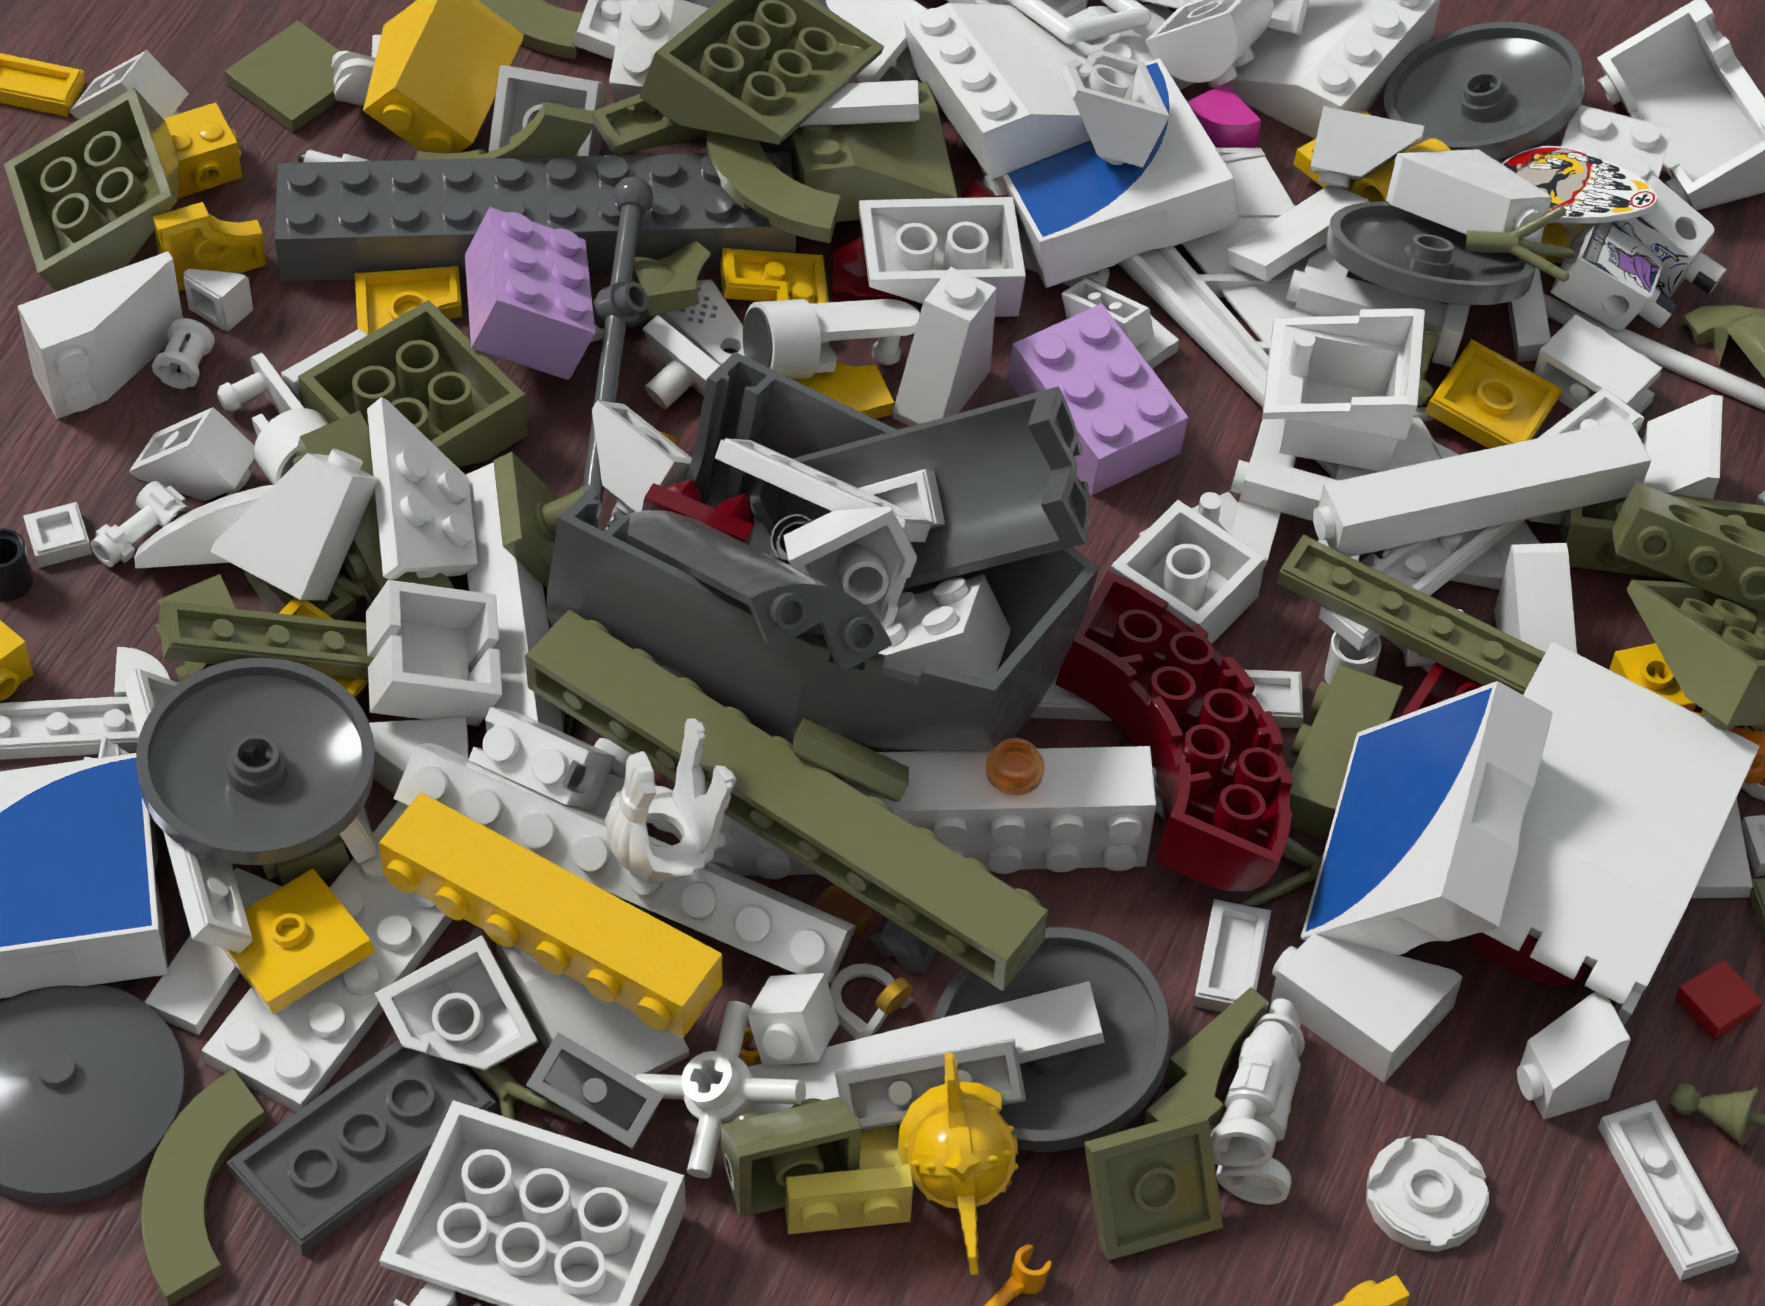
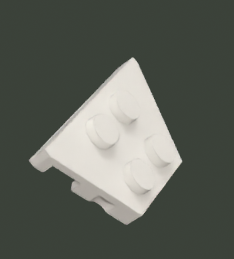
[367,397,478,580]

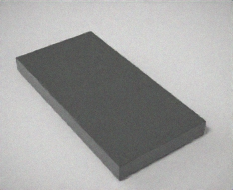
[226,1039,497,1255]

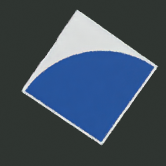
[978,58,1238,288]
[1301,681,1553,955]
[0,753,168,998]

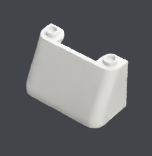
[1597,0,1765,211]

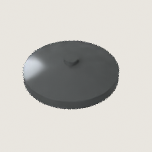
[1384,22,1585,160]
[1326,201,1536,305]
[136,658,375,865]
[933,927,1172,1152]
[0,984,187,1205]

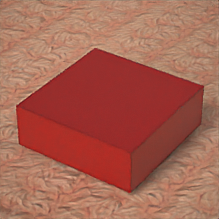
[1676,960,1763,1039]

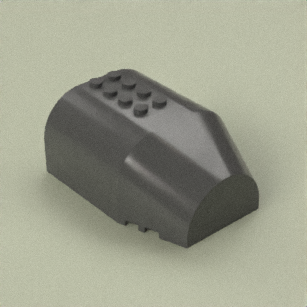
[547,352,1099,752]

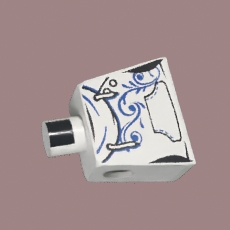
[1618,175,1727,298]

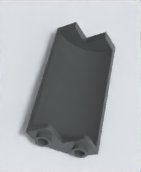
[750,386,1090,589]
[606,510,892,671]

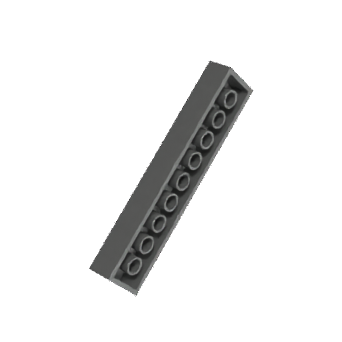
[275,151,796,281]

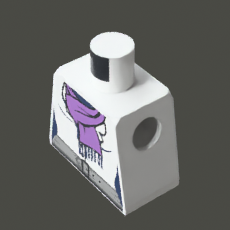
[1551,221,1677,331]

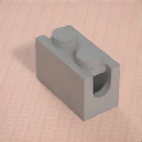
[526,1032,664,1149]

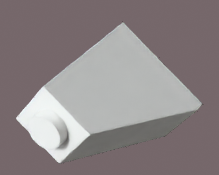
[826,0,928,83]
[1386,149,1552,243]
[893,267,997,426]
[210,449,379,601]
[1494,543,1577,654]
[1271,933,1463,1083]

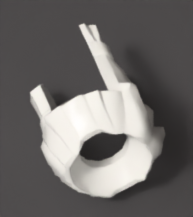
[605,718,736,883]

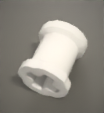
[152,318,215,389]

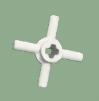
[635,1001,806,1178]

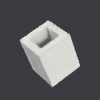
[747,973,840,1065]

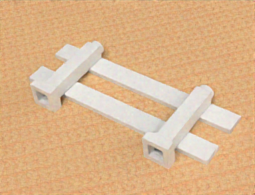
[1230,246,1470,567]

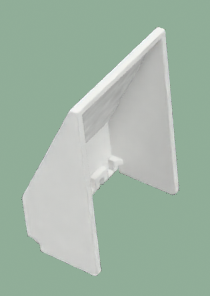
[1482,641,1760,1025]

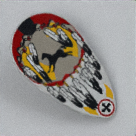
[1502,146,1659,229]

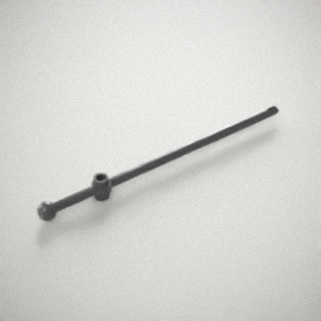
[560,177,654,735]

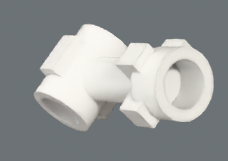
[91,481,190,567]

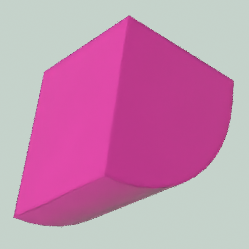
[1187,83,1261,148]

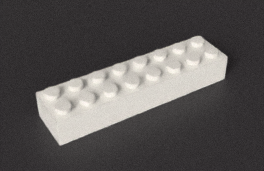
[710,746,1156,879]

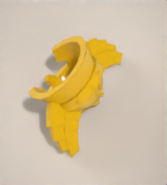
[898,1053,1018,1275]

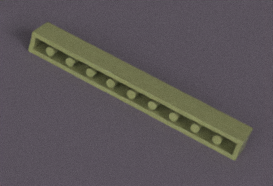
[525,610,1048,991]

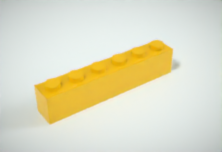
[379,792,722,1038]

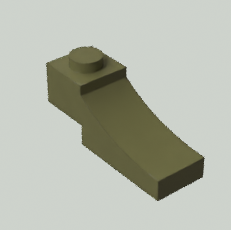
[1144,987,1268,1135]

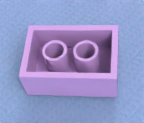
[465,207,595,380]
[1007,303,1189,496]

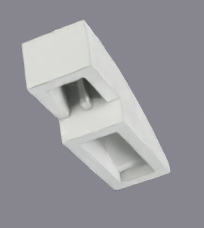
[134,485,273,568]

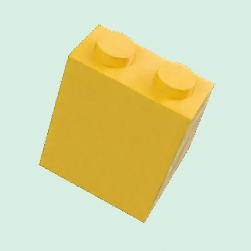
[363,0,524,153]

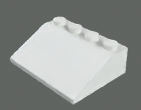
[1208,0,1440,139]
[903,3,1091,180]
[379,1100,686,1306]

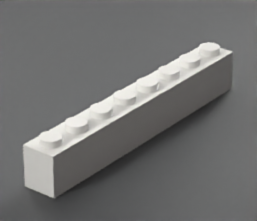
[394,743,856,983]

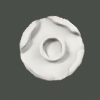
[1366,1135,1489,1252]

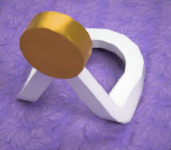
[830,963,914,1040]

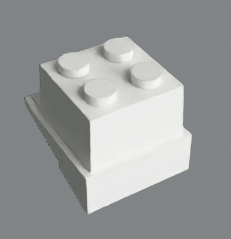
[1262,308,1425,472]

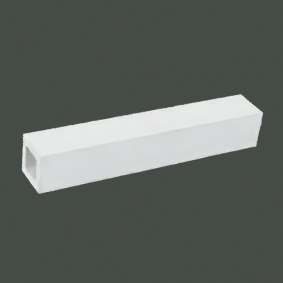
[1313,419,1651,557]
[466,462,564,733]

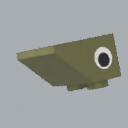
[721,1096,861,1218]

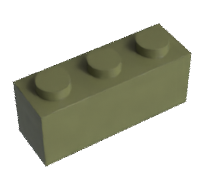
[1286,664,1403,841]

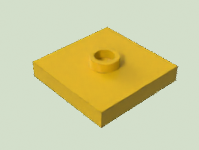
[1424,339,1563,449]
[222,868,375,1015]

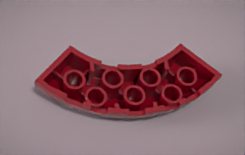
[1055,570,1293,891]

